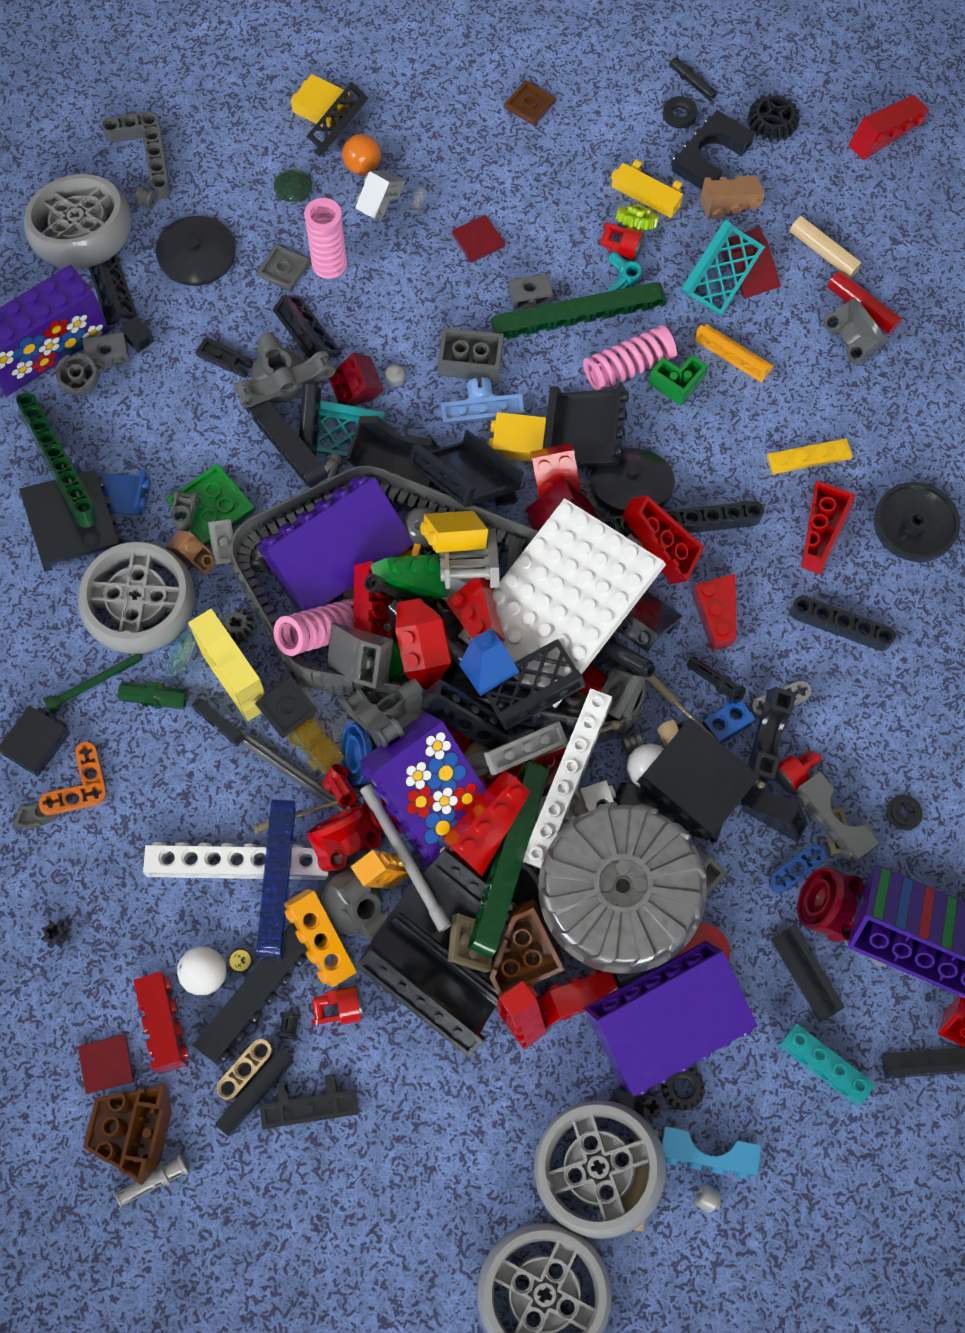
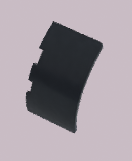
[347,416,440,487]

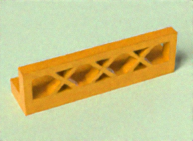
[695,324,774,383]

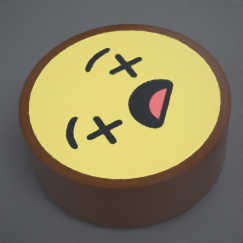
[228,949,253,973]

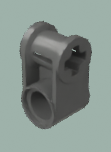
[171,490,199,531]

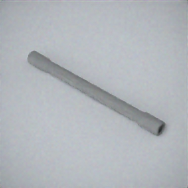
[360,784,452,932]

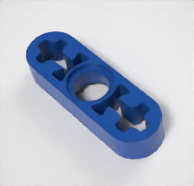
[769,845,826,893]

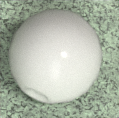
[626,743,664,788]
[177,946,226,995]

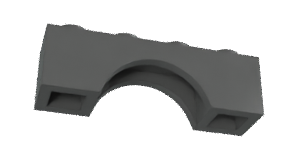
[795,772,879,864]

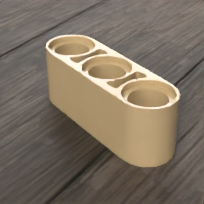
[217,1039,274,1101]

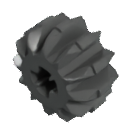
[220,607,256,645]

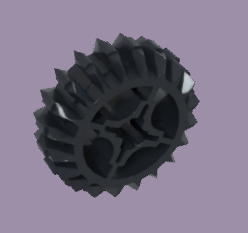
[748,93,800,143]

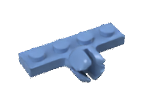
[440,377,525,425]

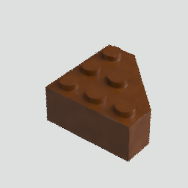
[490,898,565,997]

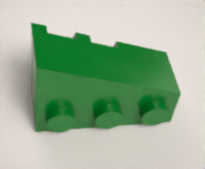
[371,554,447,602]

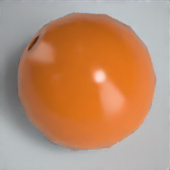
[342,134,381,176]

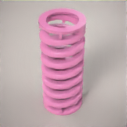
[304,198,347,279]
[583,325,677,390]
[274,599,354,656]

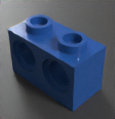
[702,700,755,744]

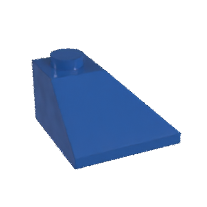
[459,628,519,696]

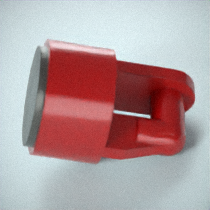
[600,223,645,261]
[775,751,822,794]
[311,986,364,1025]

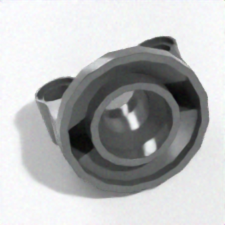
[823,297,888,366]
[321,870,387,942]

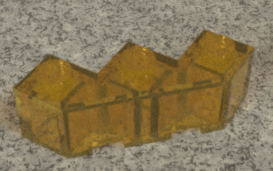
[287,717,345,774]

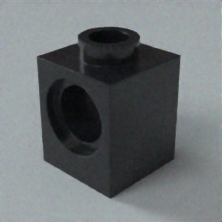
[120,316,154,353]

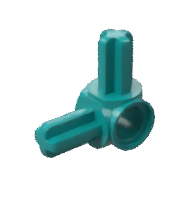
[608,252,641,291]

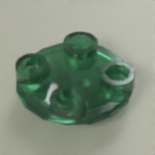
[274,169,312,202]

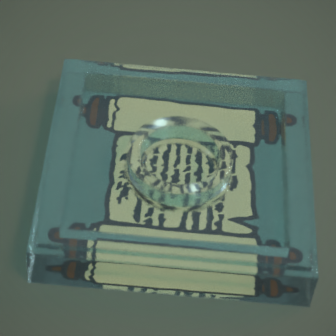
[164,629,196,677]

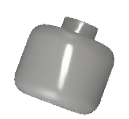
[385,365,405,387]
[694,1184,721,1213]

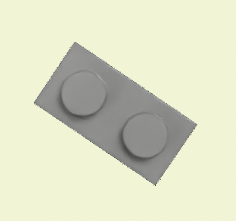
[208,519,233,565]

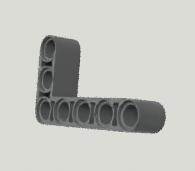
[102,111,171,199]

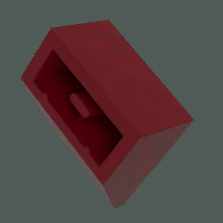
[329,353,384,406]

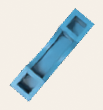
[660,1126,761,1180]

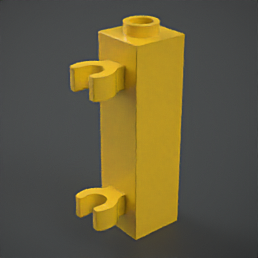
[611,159,683,219]

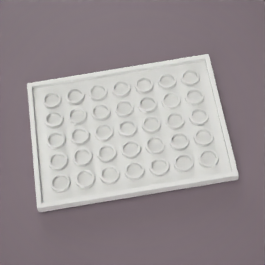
[458,498,666,708]

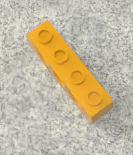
[351,850,409,889]
[284,889,357,987]

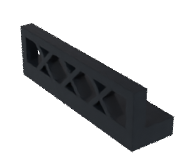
[306,82,368,156]
[89,253,137,325]
[273,295,342,359]
[771,925,845,1022]
[881,1048,965,1079]

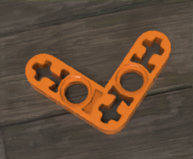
[39,742,106,815]

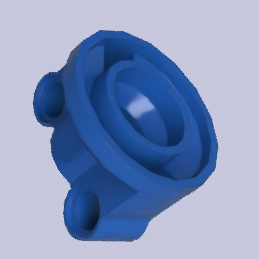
[340,722,377,786]

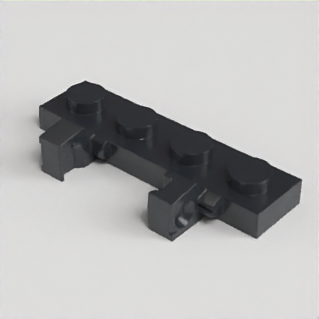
[260,1074,359,1129]

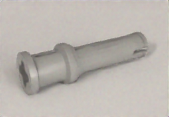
[115,1154,190,1207]

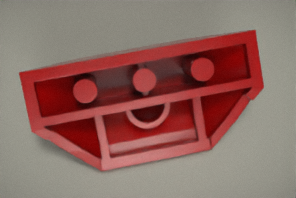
[395,598,452,688]

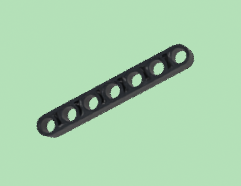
[246,400,328,488]

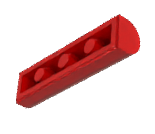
[827,271,902,335]

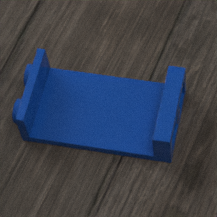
[71,462,151,516]

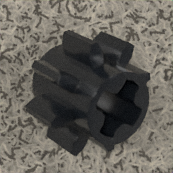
[41,919,71,949]

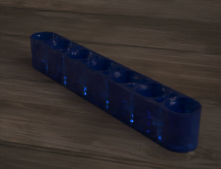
[256,799,296,958]

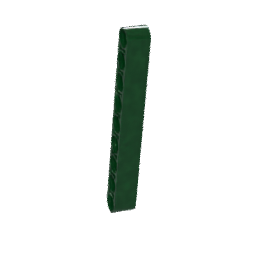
[490,282,667,339]
[16,393,97,528]
[468,759,549,957]

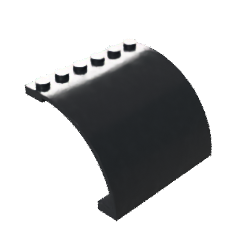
[356,847,517,1058]

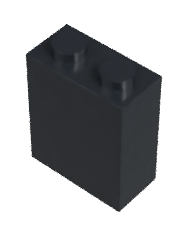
[0,705,70,777]

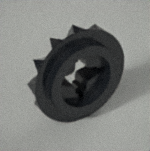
[886,795,923,831]

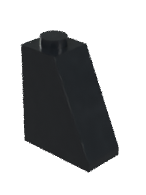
[741,786,808,843]

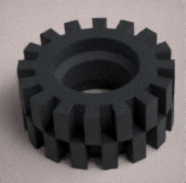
[661,1067,706,1111]

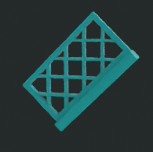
[680,220,765,315]
[297,401,387,457]

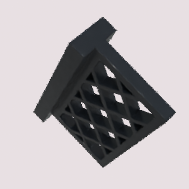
[484,639,586,731]

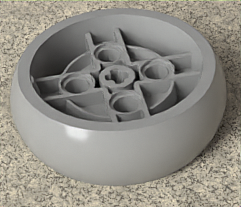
[24,174,132,269]
[77,541,195,654]
[534,1100,666,1239]
[477,1223,612,1333]

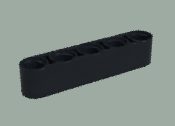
[790,596,896,651]
[614,782,723,842]

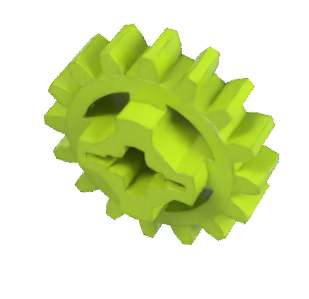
[615,204,659,231]

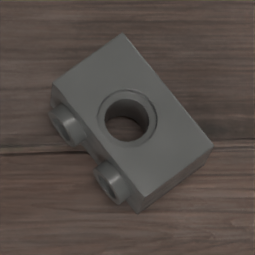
[508,273,553,311]
[83,332,130,371]

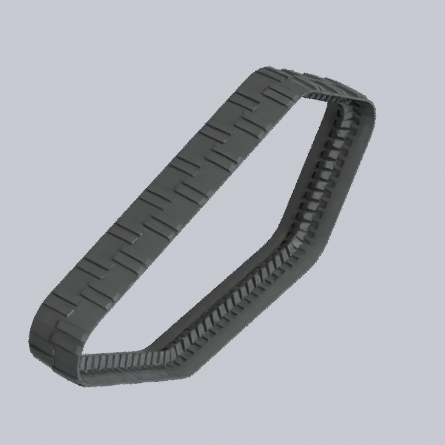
[230,466,646,743]

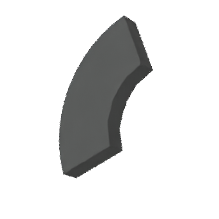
[13,790,72,829]

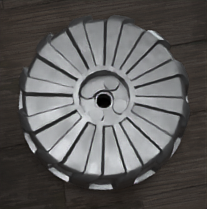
[538,802,707,974]

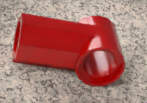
[322,764,358,808]

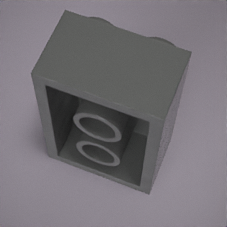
[438,328,504,382]

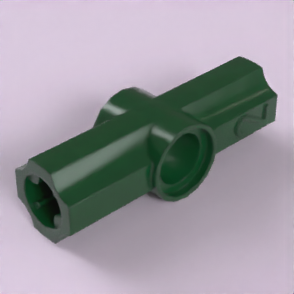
[118,681,188,710]

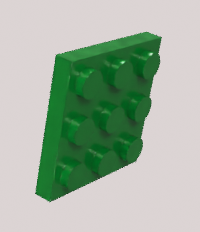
[166,463,255,546]

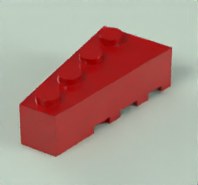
[801,480,856,575]
[354,561,396,638]
[134,971,190,1074]
[497,981,546,1050]

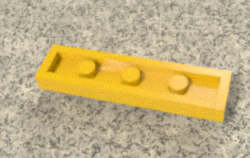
[767,438,853,475]

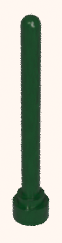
[43,654,143,714]

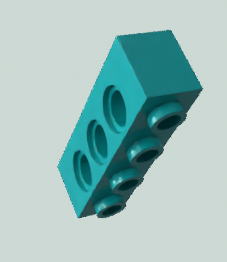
[778,1023,876,1106]

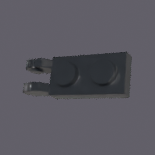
[195,337,254,378]

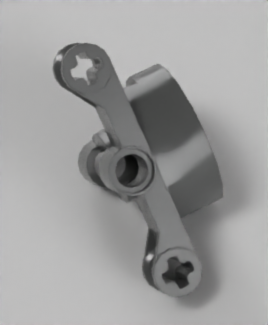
[234,332,336,408]
[340,678,424,748]

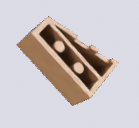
[700,175,765,219]

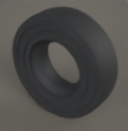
[663,96,697,129]

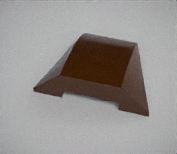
[83,1084,172,1185]

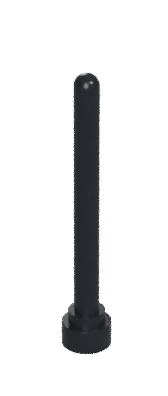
[364,574,436,608]

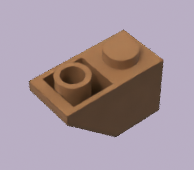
[165,530,214,575]

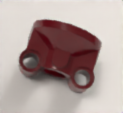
[797,867,864,942]

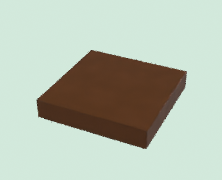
[503,80,556,126]

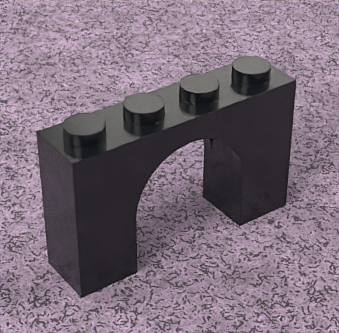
[671,110,755,190]

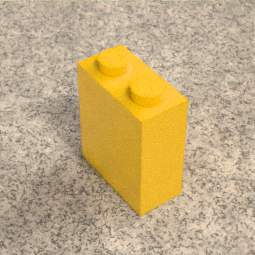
[291,74,351,127]
[489,412,546,462]
[420,511,488,553]

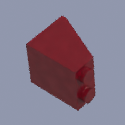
[526,476,599,531]

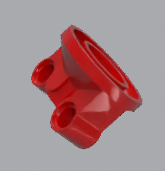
[306,805,381,872]

